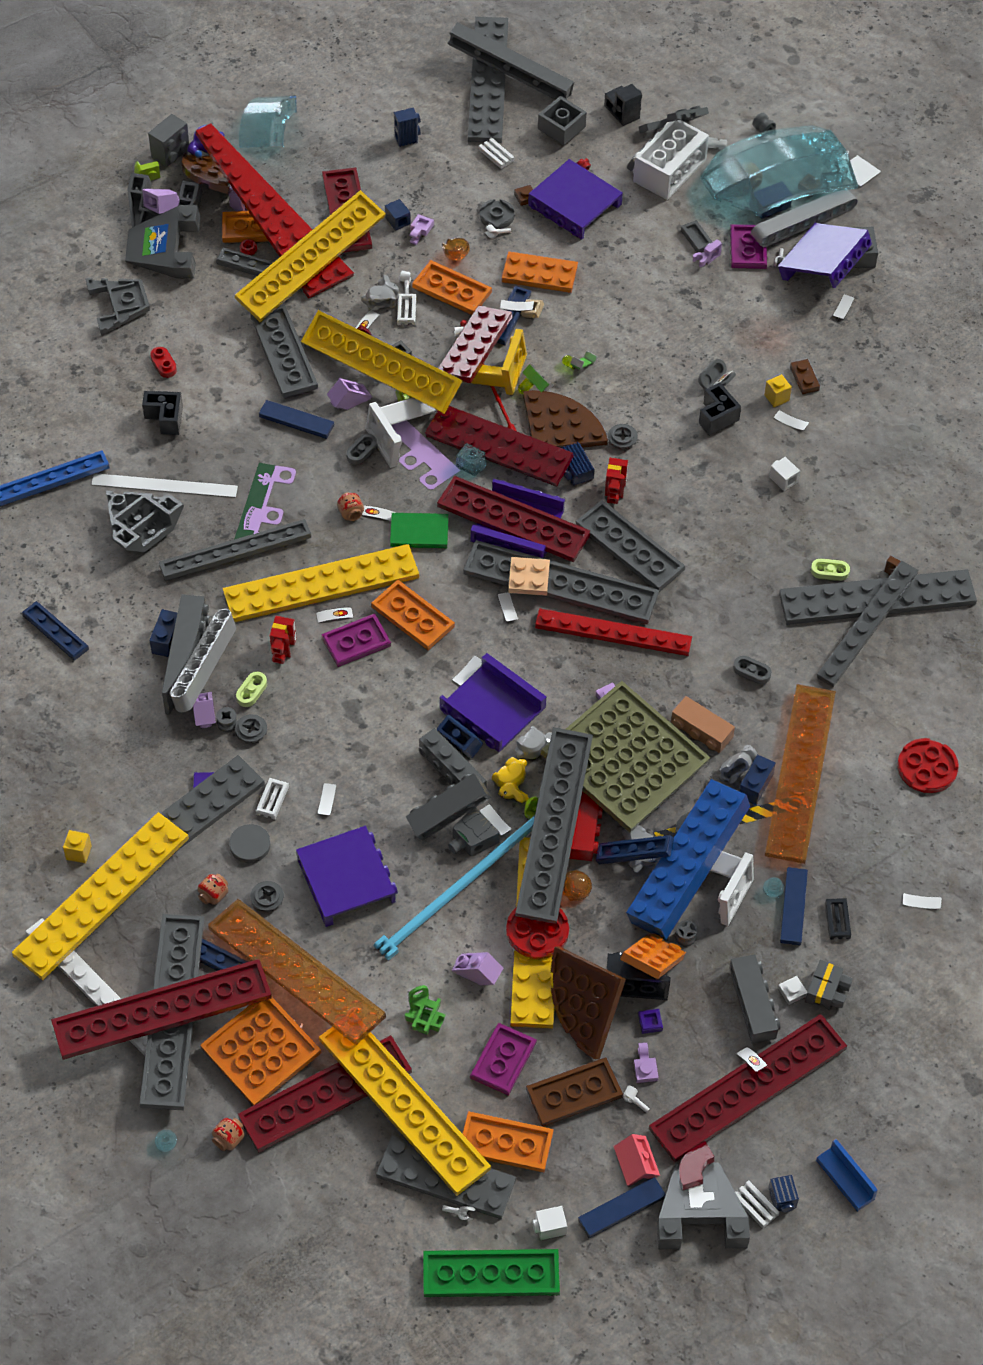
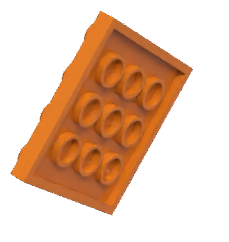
[200,997,322,1106]

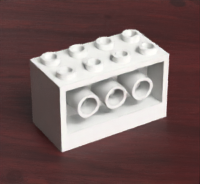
[633,120,709,200]

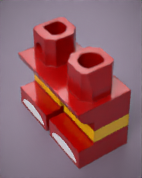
[605,457,628,504]
[269,615,297,664]

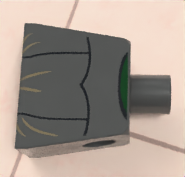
[448,808,500,856]

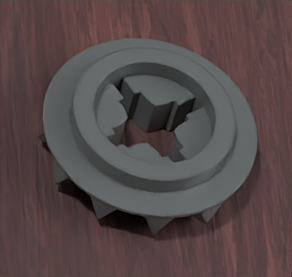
[608,424,638,450]
[235,714,267,743]
[250,881,284,912]

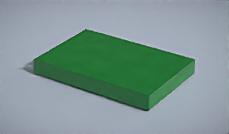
[390,513,449,548]

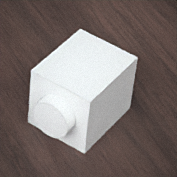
[769,457,800,491]
[532,1206,567,1240]

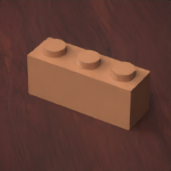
[671,696,735,753]

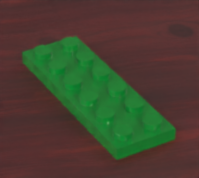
[423,1249,560,1297]

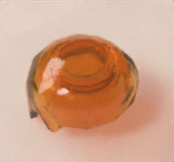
[442,238,470,261]
[562,870,592,901]

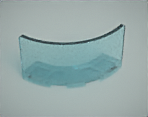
[239,95,297,148]

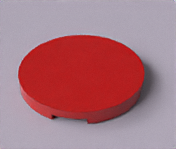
[897,738,959,793]
[506,907,569,959]

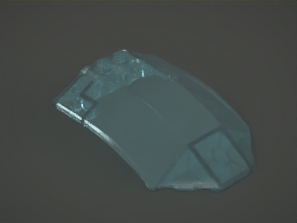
[700,125,858,216]

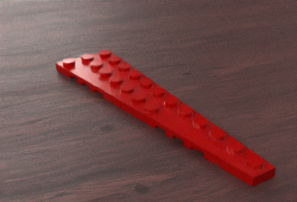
[196,123,354,299]

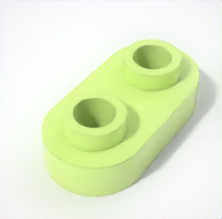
[811,559,850,581]
[236,672,267,707]

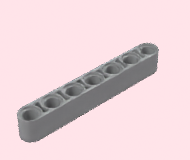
[751,188,858,247]
[170,609,237,712]

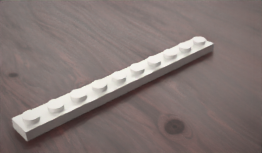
[26,919,148,1056]

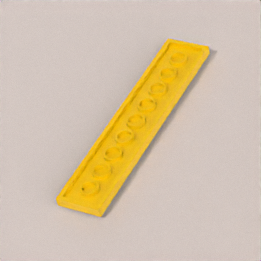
[234,190,386,322]
[301,310,462,414]
[223,544,419,622]
[12,812,189,980]
[511,837,554,1029]
[319,1012,491,1196]

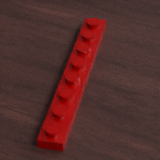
[535,608,692,656]

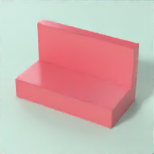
[613,1134,660,1186]

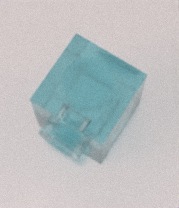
[456,443,486,476]

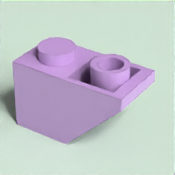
[452,952,504,985]

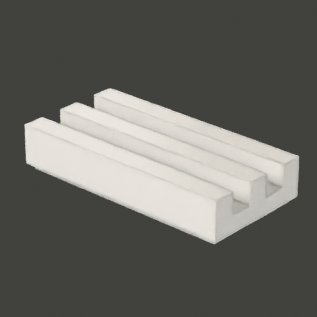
[479,138,514,169]
[397,294,416,325]
[256,778,289,820]
[735,1181,780,1228]

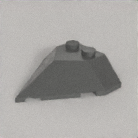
[106,491,184,552]

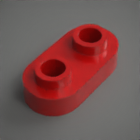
[150,347,177,378]

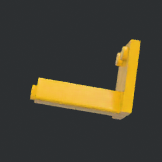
[465,329,527,395]

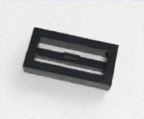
[825,898,851,940]

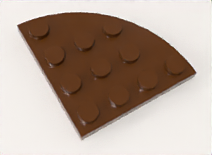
[182,152,233,194]
[523,390,608,448]
[550,947,626,1059]

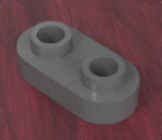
[347,434,377,465]
[733,656,772,684]

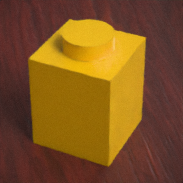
[764,374,792,407]
[63,830,92,864]

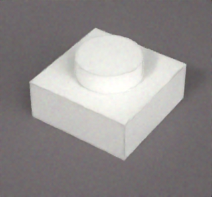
[778,976,807,1005]

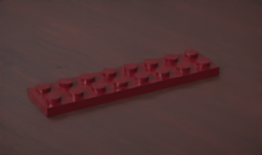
[425,406,574,487]
[437,476,590,563]
[238,1035,412,1153]

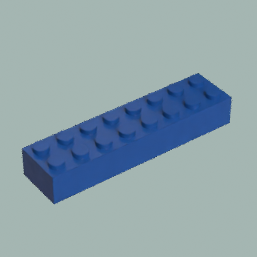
[626,779,750,940]

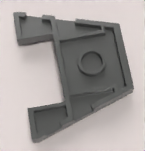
[639,105,709,133]
[85,278,150,335]

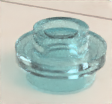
[763,877,784,898]
[155,1130,177,1152]

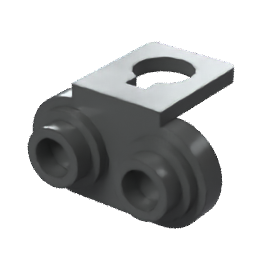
[698,359,736,389]

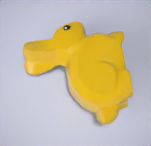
[491,757,529,803]

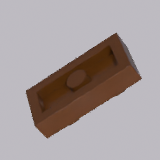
[790,359,820,394]

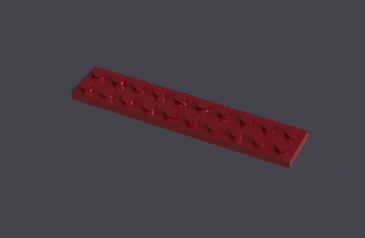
[51,959,272,1060]
[648,1014,847,1162]

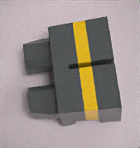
[805,960,853,1010]

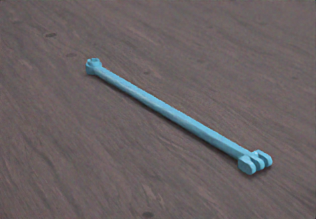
[374,815,535,960]

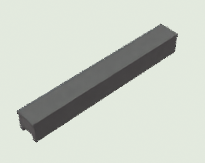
[448,22,575,100]

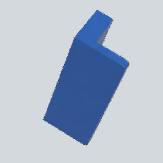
[816,1139,878,1212]

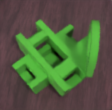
[405,985,446,1035]

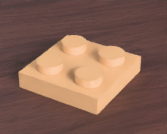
[508,557,550,596]

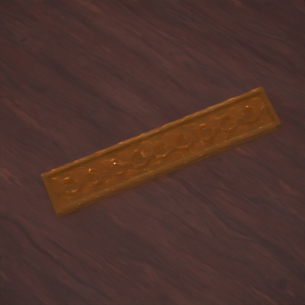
[765,684,836,864]
[208,899,386,1045]

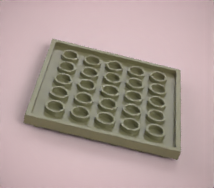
[541,681,710,833]

